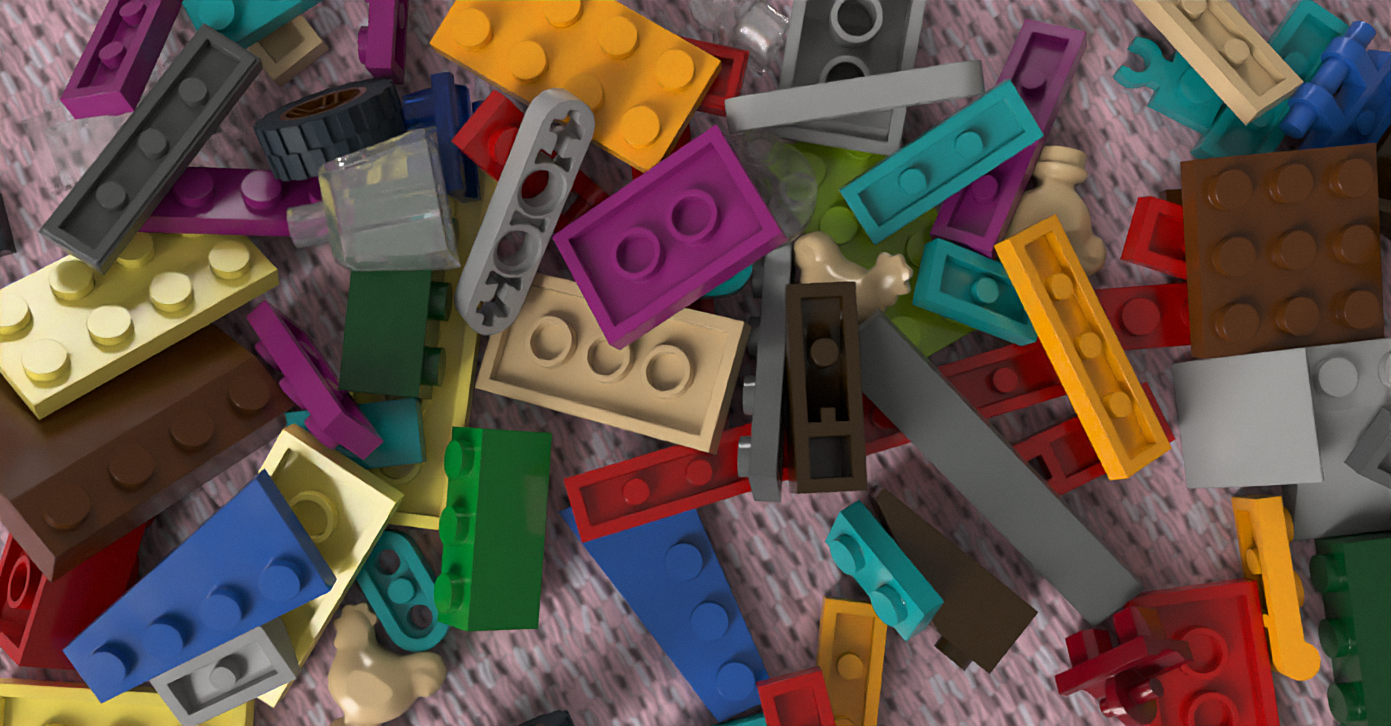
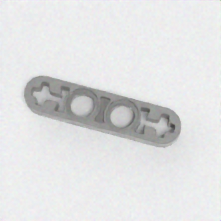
[724,60,985,134]
[454,88,595,335]

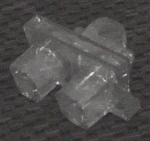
[690,0,790,76]

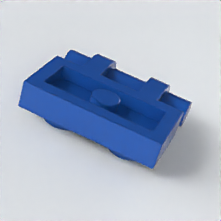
[1279,21,1391,150]

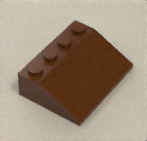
[0,323,295,583]

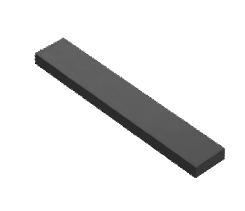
[858,308,1145,628]

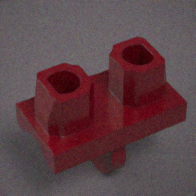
[1054,606,1194,726]

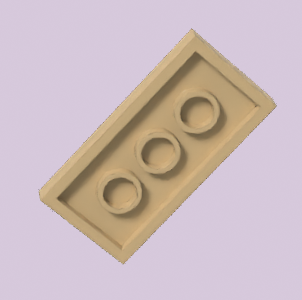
[475,272,752,455]

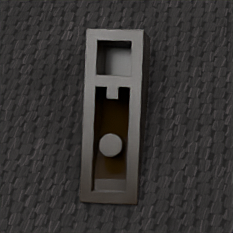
[785,281,868,494]
[868,485,1038,674]

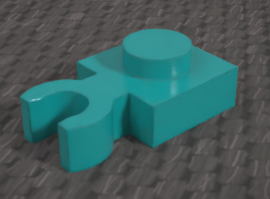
[1113,37,1223,134]

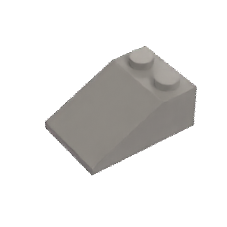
[771,0,926,156]
[1281,338,1391,541]

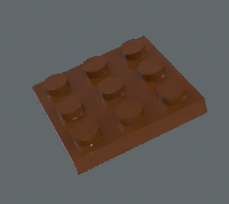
[1180,143,1385,359]

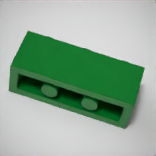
[434,426,552,632]

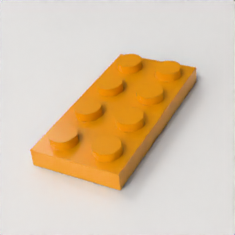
[429,0,722,173]

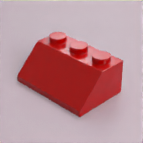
[0,516,156,671]

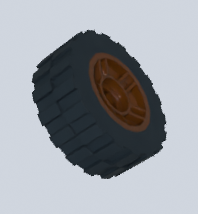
[253,77,411,181]

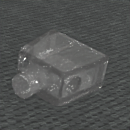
[287,128,461,272]

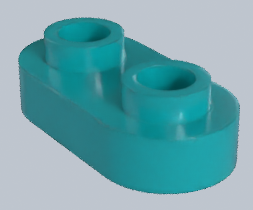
[356,529,452,652]

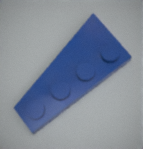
[62,468,337,703]
[558,506,770,722]

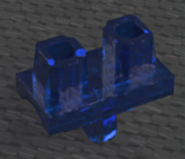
[402,71,484,203]

